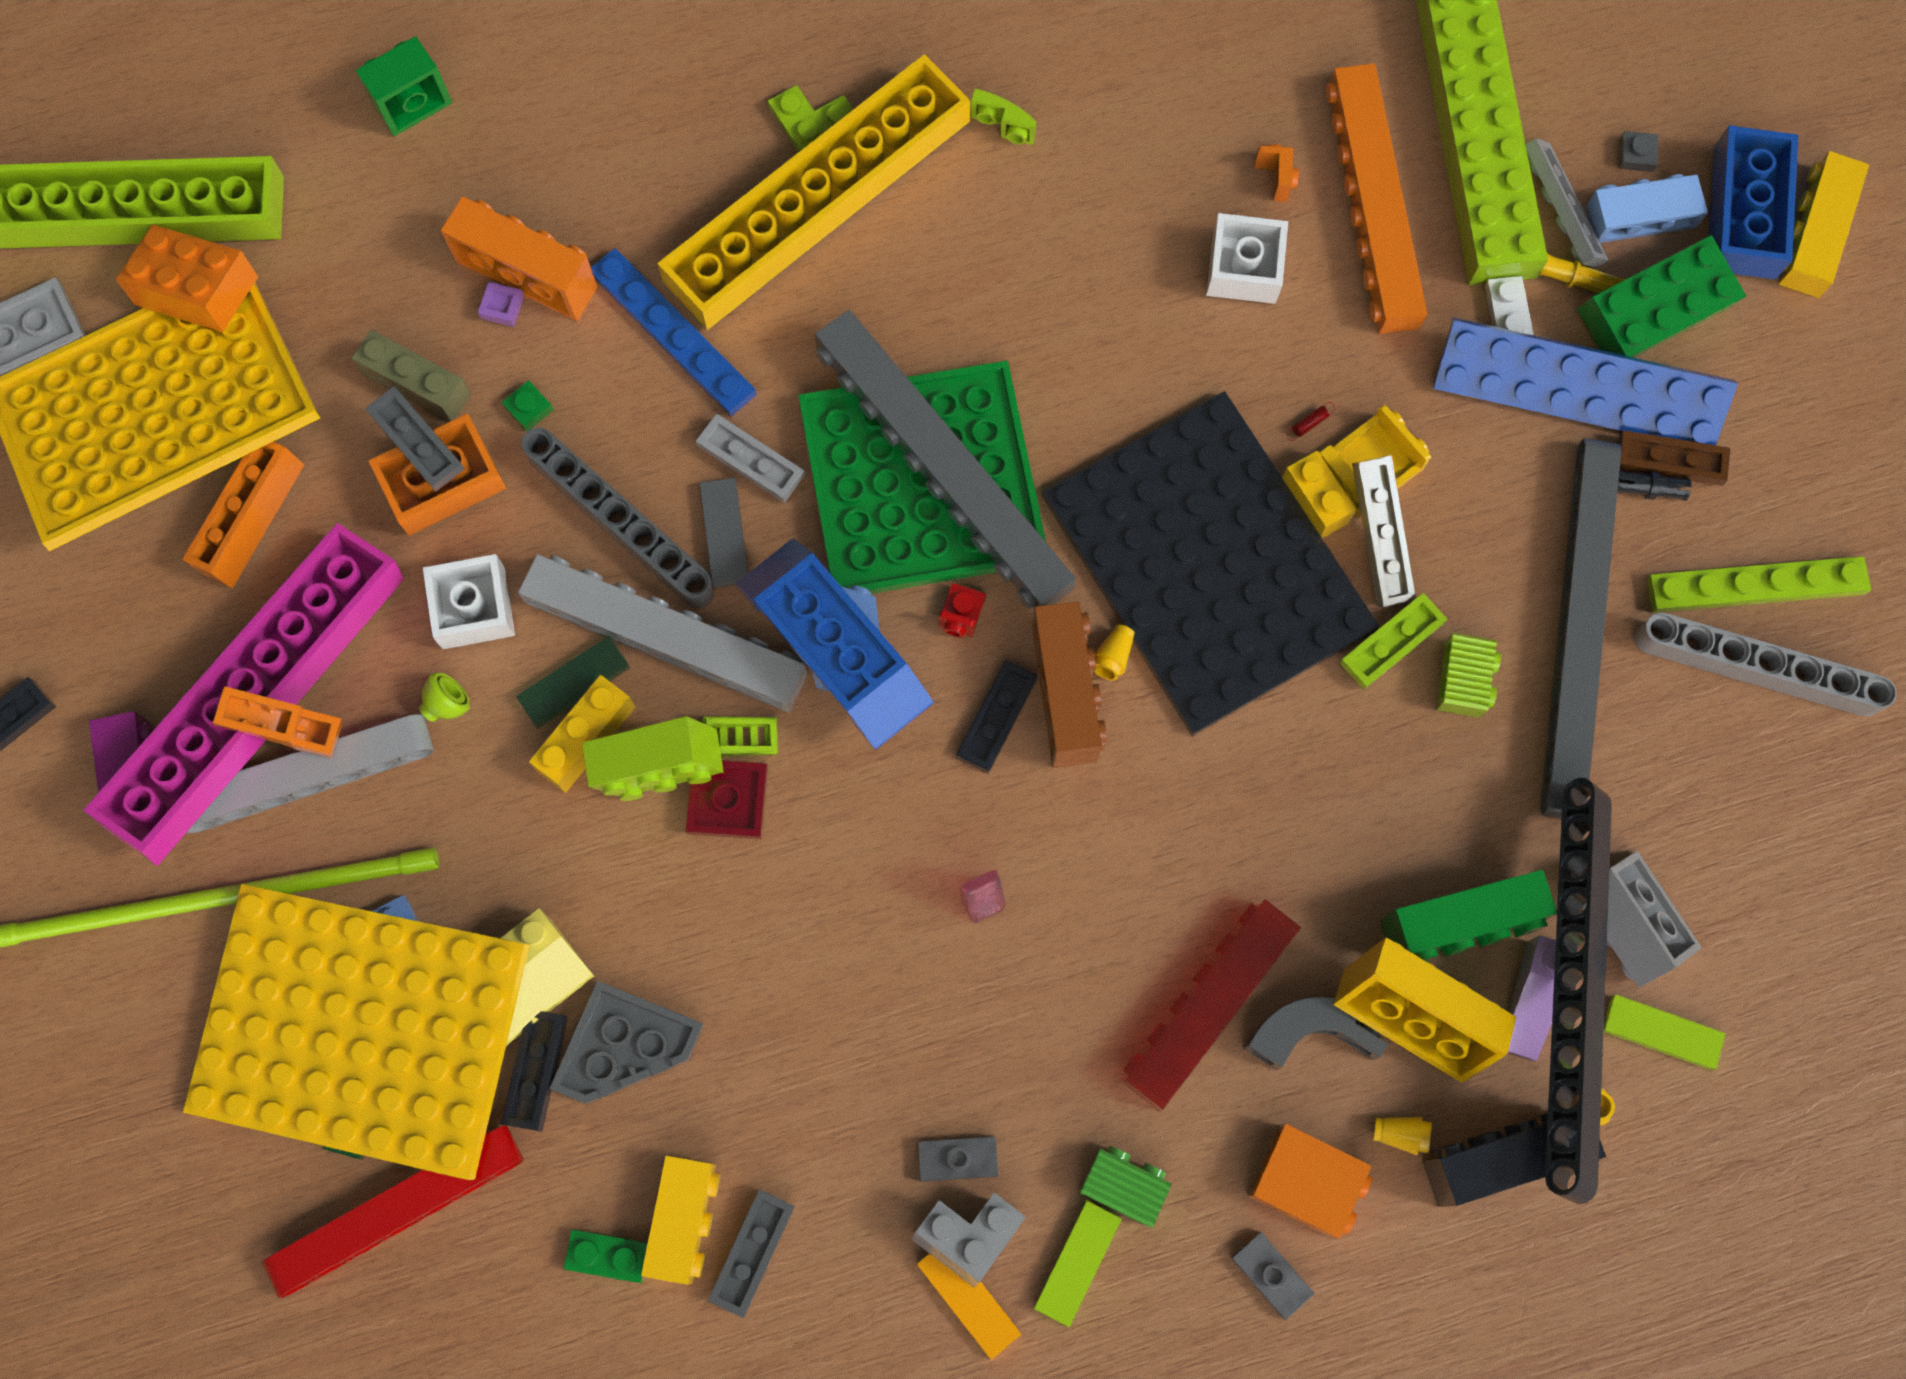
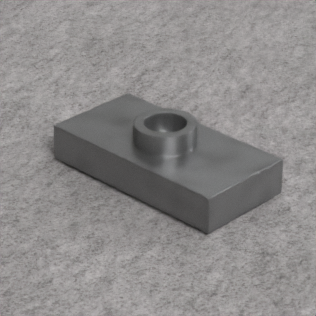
[918,1137,999,1182]
[1231,1232,1315,1320]

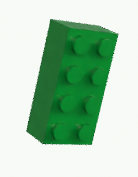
[1577,235,1747,358]
[1380,870,1557,962]

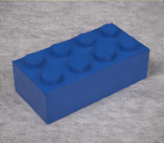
[1708,125,1799,280]

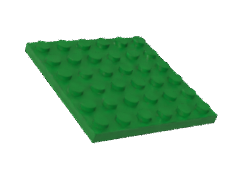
[798,360,1046,594]

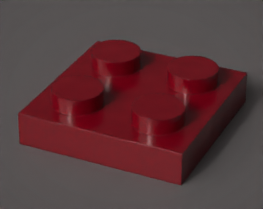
[685,760,768,839]

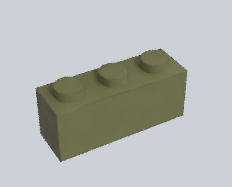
[352,330,471,422]

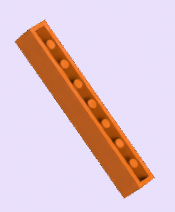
[1325,63,1428,334]

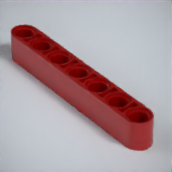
[262,1125,524,1299]

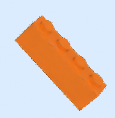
[182,442,305,589]

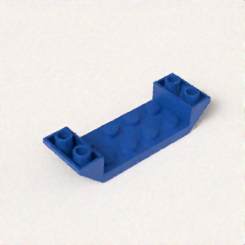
[735,538,934,751]

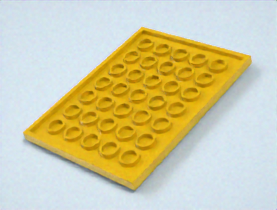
[0,282,320,551]
[183,884,530,1180]

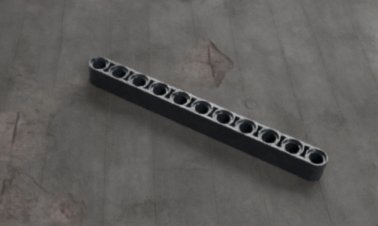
[1545,778,1612,1204]

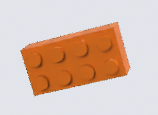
[441,196,598,322]

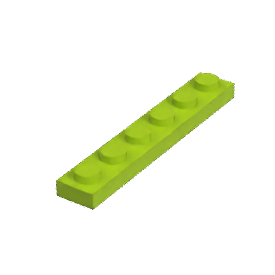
[1646,556,1872,613]

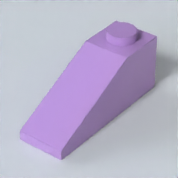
[1508,935,1556,1062]

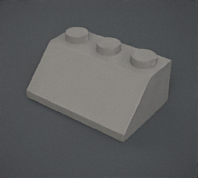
[1582,851,1702,988]

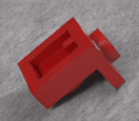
[938,583,986,638]

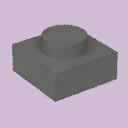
[1619,131,1658,172]

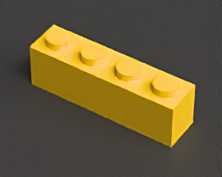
[1779,151,1870,298]

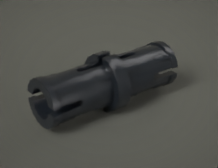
[1617,470,1692,501]

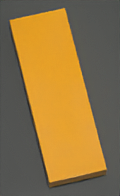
[917,1253,1022,1360]

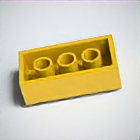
[1333,937,1517,1083]

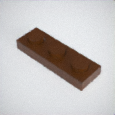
[1618,430,1730,486]

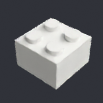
[1206,213,1288,304]
[423,554,515,649]

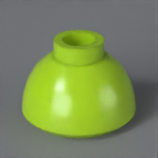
[419,672,470,722]

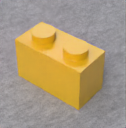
[1282,451,1357,539]

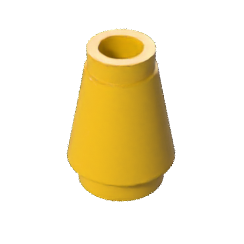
[1093,624,1135,681]
[1373,1117,1432,1156]

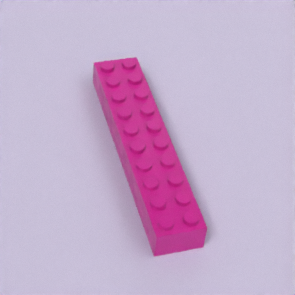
[83,523,404,866]

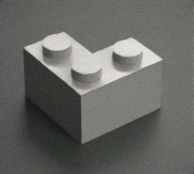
[911,1193,1026,1288]

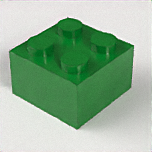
[355,36,453,137]

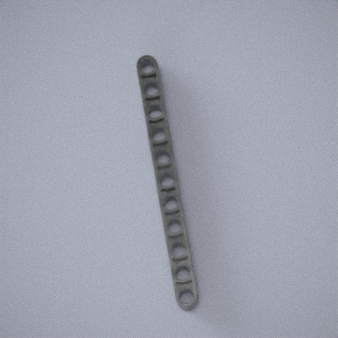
[1540,438,1621,818]

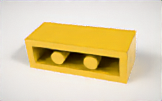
[529,675,636,793]
[641,1156,720,1285]

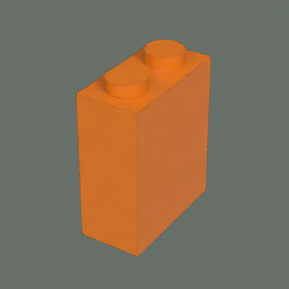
[1248,1123,1373,1239]

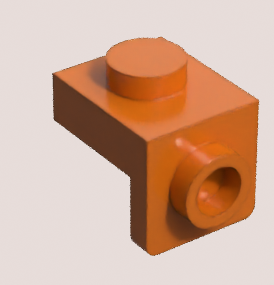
[1254,144,1299,202]

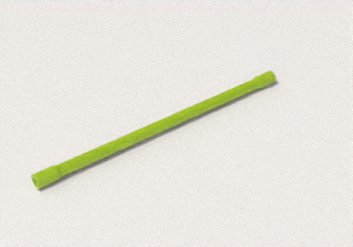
[0,847,439,948]

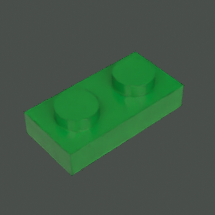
[563,1230,648,1283]

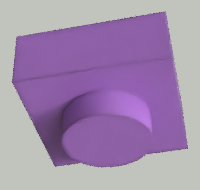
[478,282,525,327]

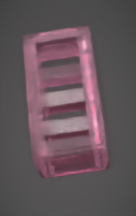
[961,870,1005,923]

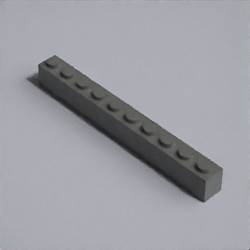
[814,310,1076,610]

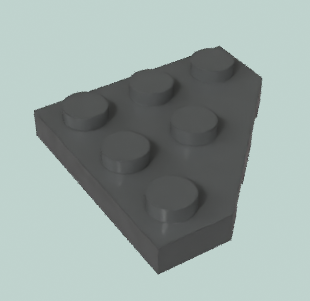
[550,980,704,1104]

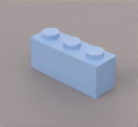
[1586,174,1708,243]

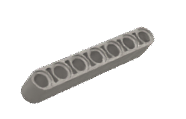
[1634,613,1897,717]
[186,714,434,833]

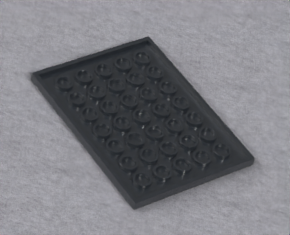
[1042,391,1380,737]

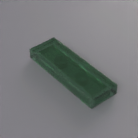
[516,636,630,729]

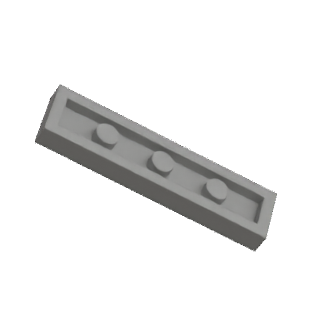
[1526,138,1609,268]

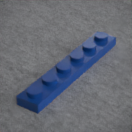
[591,248,757,417]

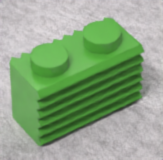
[1079,1146,1172,1228]

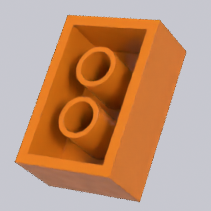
[115,224,258,332]
[369,413,507,536]

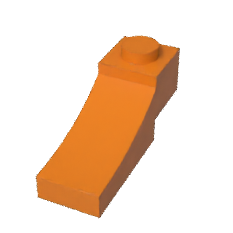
[213,686,343,759]

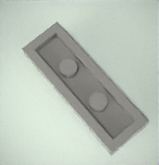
[696,414,805,503]

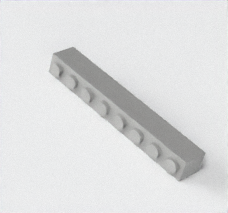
[518,554,808,713]

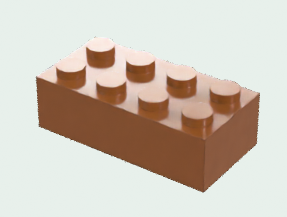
[1032,601,1107,768]

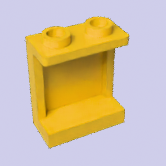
[1319,404,1431,519]

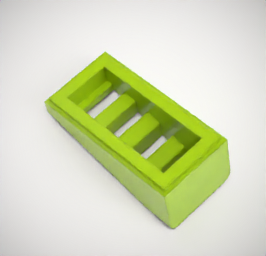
[700,717,778,758]

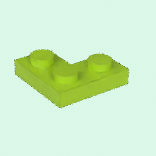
[768,85,853,152]

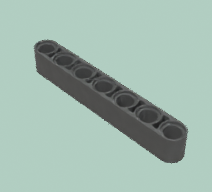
[521,427,714,608]

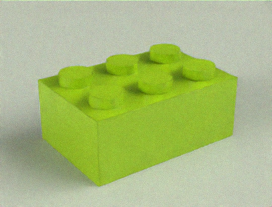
[582,716,723,801]

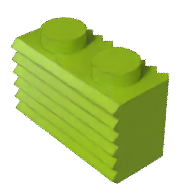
[1437,633,1501,718]

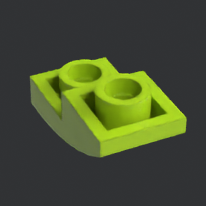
[971,88,1037,145]

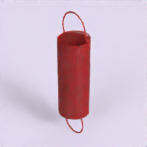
[1287,402,1335,441]

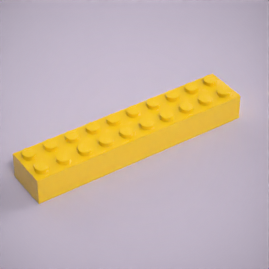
[657,54,970,330]

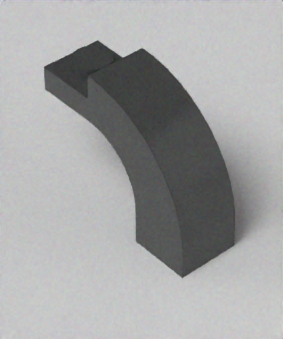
[1244,997,1388,1070]

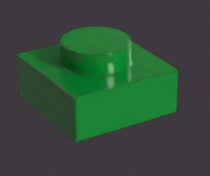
[502,380,554,432]

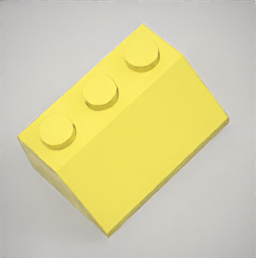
[500,908,594,1046]

